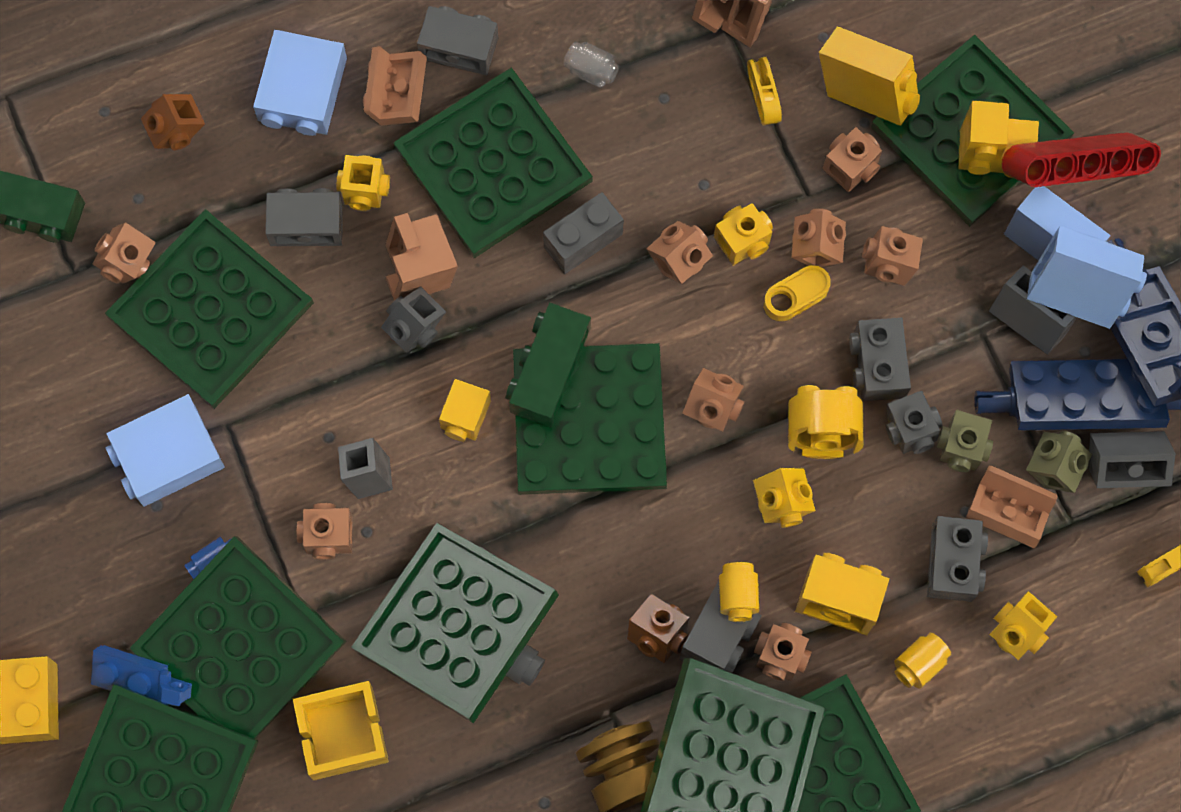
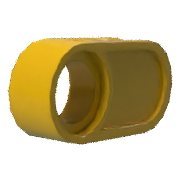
[747,57,782,126]
[763,265,831,321]
[1137,545,1181,588]

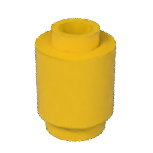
[719,562,759,622]
[894,633,951,689]

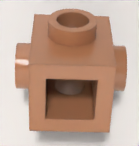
[823,127,882,192]
[791,209,846,267]
[646,221,713,284]
[92,222,156,284]
[862,226,923,286]
[682,368,745,432]
[297,503,353,560]
[754,623,812,681]

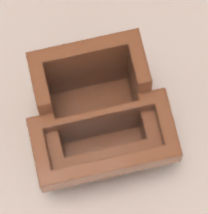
[692,0,772,47]
[385,213,458,301]

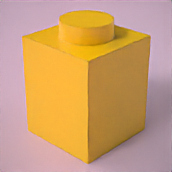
[439,379,491,442]

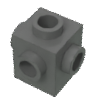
[381,286,446,353]
[885,391,943,454]

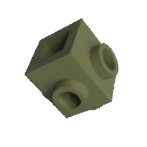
[936,410,993,472]
[1026,431,1092,493]

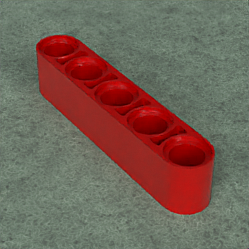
[1002,132,1161,187]

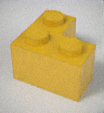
[958,101,1039,178]

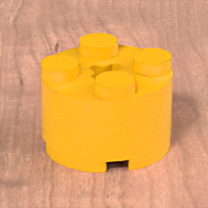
[788,385,864,459]

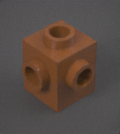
[141,94,205,150]
[627,594,689,663]

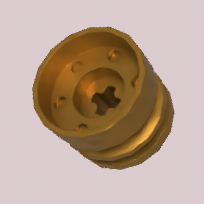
[575,721,660,812]

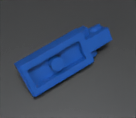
[91,645,192,706]

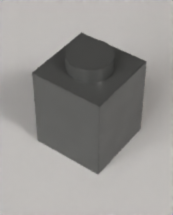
[338,438,393,499]

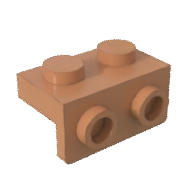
[363,46,427,126]
[966,466,1058,549]

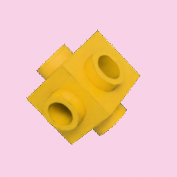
[336,155,390,211]
[714,203,773,266]
[753,468,816,528]
[989,591,1058,660]

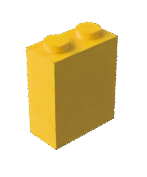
[819,26,920,126]

